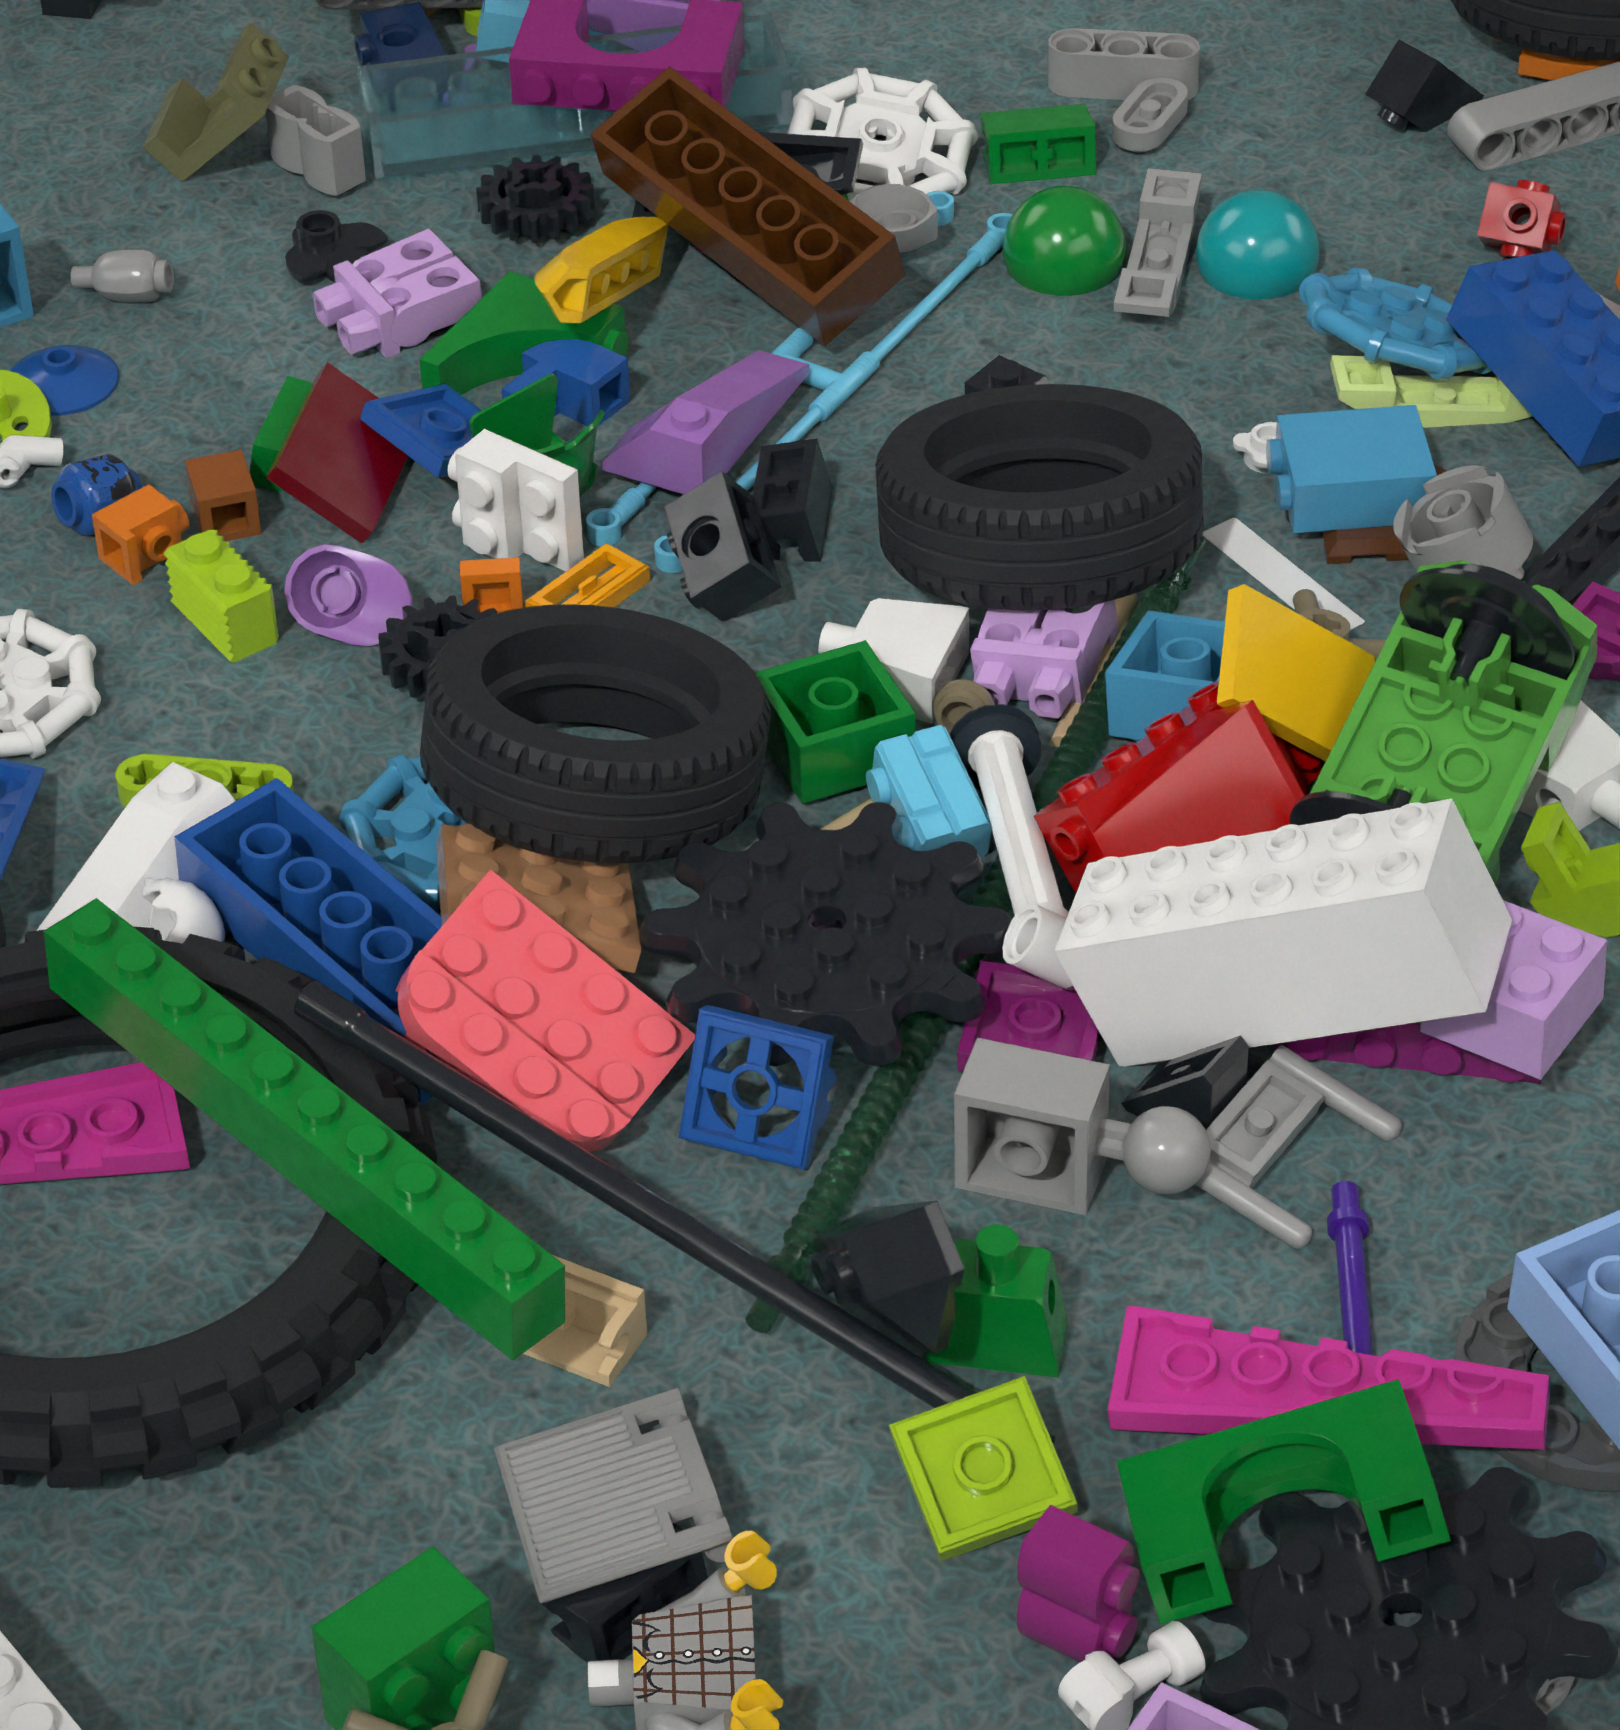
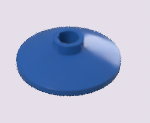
[10,345,119,416]

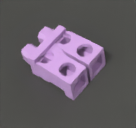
[313,229,482,358]
[970,600,1119,718]

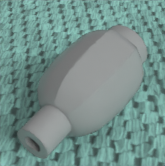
[71,250,174,303]

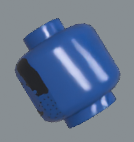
[51,454,142,536]

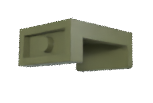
[143,23,289,181]

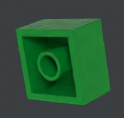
[755,640,916,804]
[311,1546,500,1730]

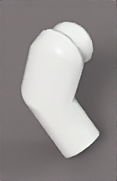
[0,435,63,488]

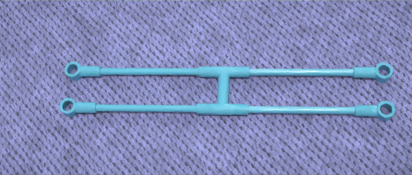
[586,191,1012,573]

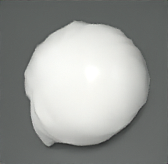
[142,877,226,943]

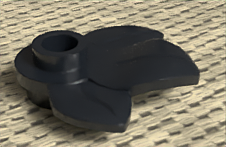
[285,210,388,282]

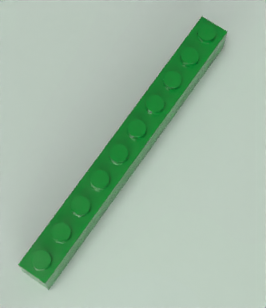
[44,898,565,1361]

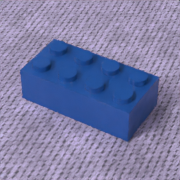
[1446,250,1620,467]

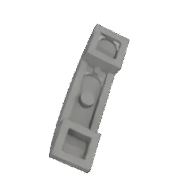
[1114,168,1202,317]

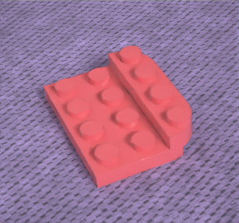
[396,869,695,1152]

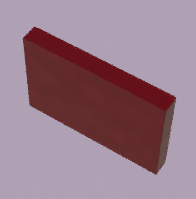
[266,362,408,543]

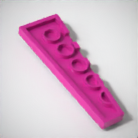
[0,1062,190,1184]
[1107,1306,1550,1450]

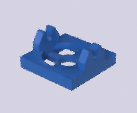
[678,1005,837,1170]

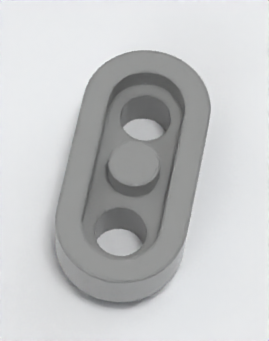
[1112,77,1188,153]

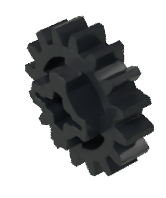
[476,154,595,243]
[378,596,498,698]

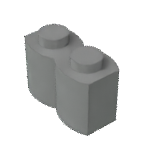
[266,85,366,196]

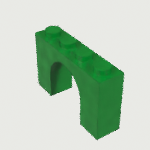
[1116,1379,1451,1625]

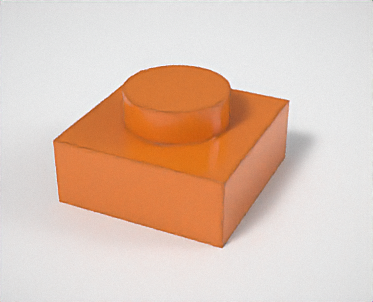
[460,557,523,613]

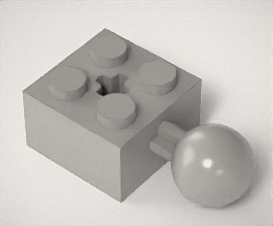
[954,1038,1211,1215]

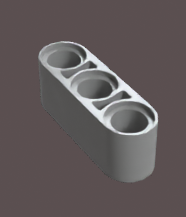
[1048,28,1200,100]

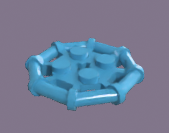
[1299,268,1492,380]
[339,754,468,913]

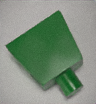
[925,1224,1068,1378]

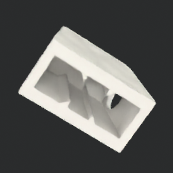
[818,598,969,724]
[1519,700,1620,831]

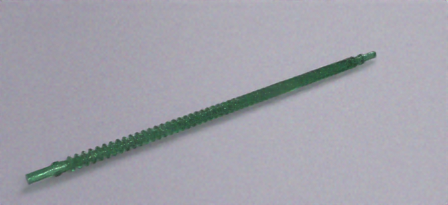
[745,536,1205,1333]

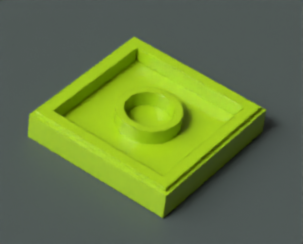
[889,1376,1078,1561]

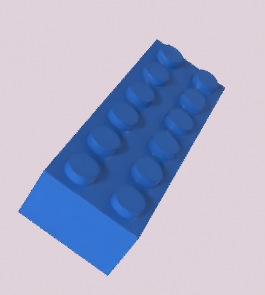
[174,778,442,1104]

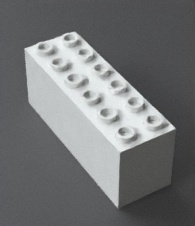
[1054,799,1512,1067]

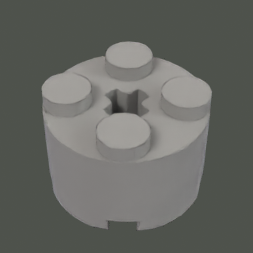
[1393,465,1533,579]

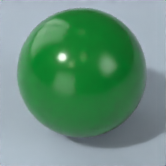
[1003,186,1126,296]

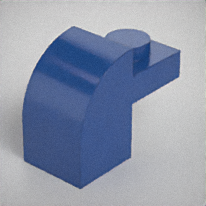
[502,339,630,426]

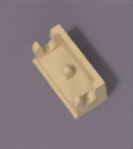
[523,1254,647,1387]

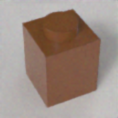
[184,449,261,542]

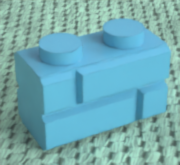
[866,724,992,858]

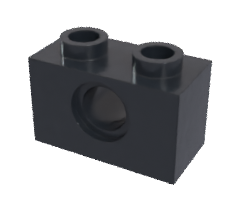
[664,471,781,622]

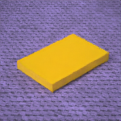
[1217,584,1375,762]

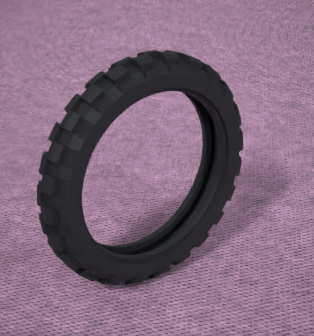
[0,927,437,1488]

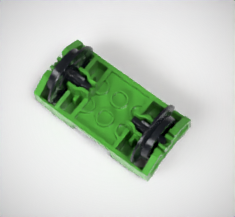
[1290,560,1597,885]

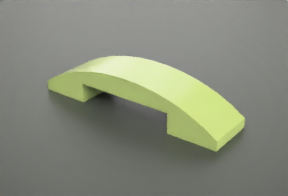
[1330,355,1533,428]

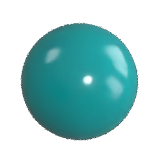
[1196,189,1320,300]

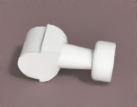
[1058,1621,1205,1730]

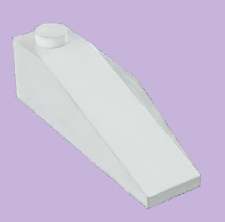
[36,762,236,931]

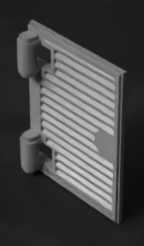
[494,1388,733,1603]

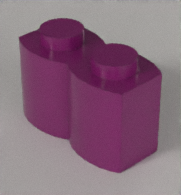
[1017,1505,1140,1663]

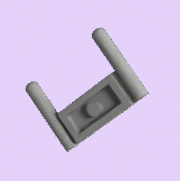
[1195,1045,1402,1249]

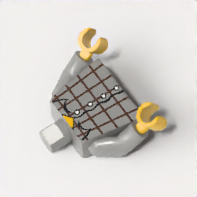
[588,1531,783,1730]

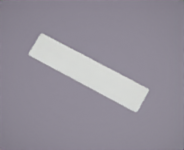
[1203,518,1365,630]

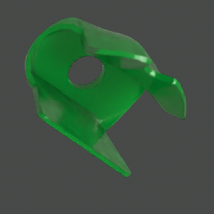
[469,373,605,497]

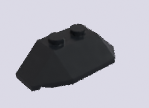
[810,1201,965,1353]

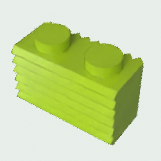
[163,529,279,663]

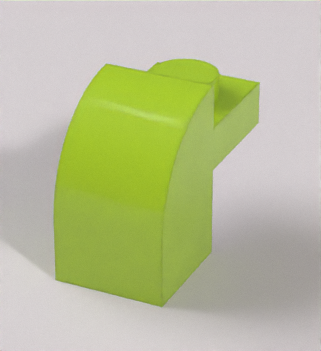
[1521,802,1620,938]

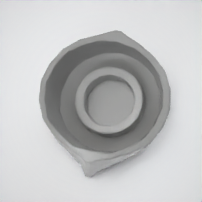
[849,184,938,253]

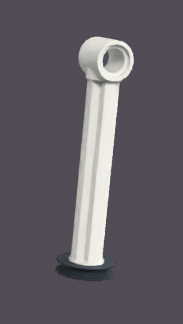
[949,704,1073,989]

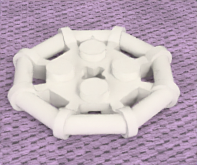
[788,68,978,200]
[0,609,101,759]

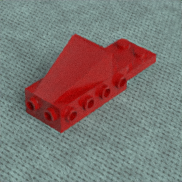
[1033,681,1325,893]

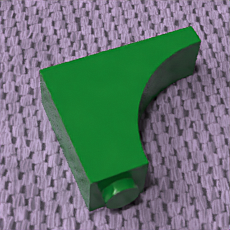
[419,271,629,395]

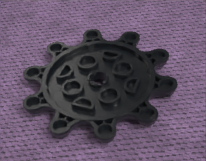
[639,802,1012,1066]
[1200,1467,1618,1730]

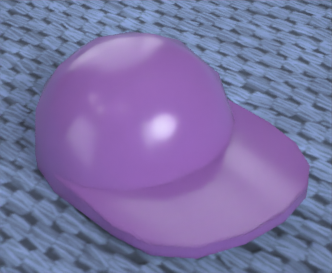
[284,544,413,647]

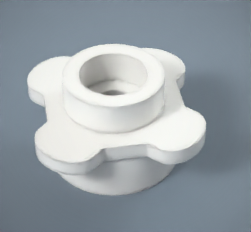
[1233,422,1277,473]

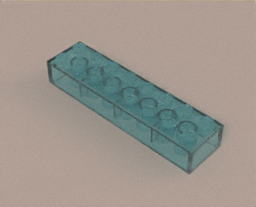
[356,14,793,178]

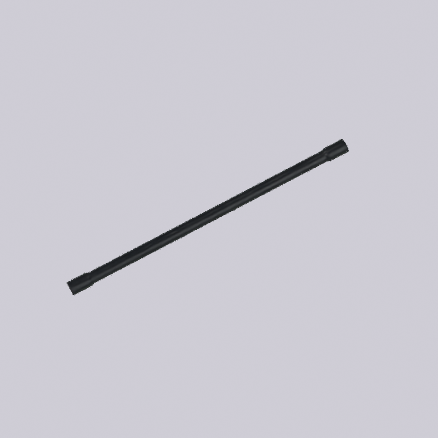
[294,980,1055,1446]

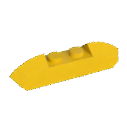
[534,217,668,323]

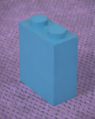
[1266,405,1437,533]

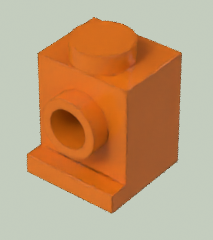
[92,484,190,585]

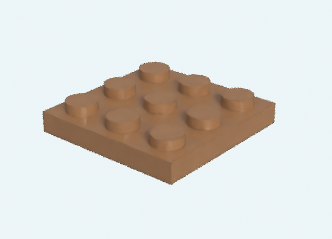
[436,824,641,973]

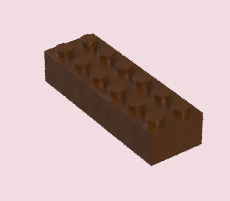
[590,66,905,346]

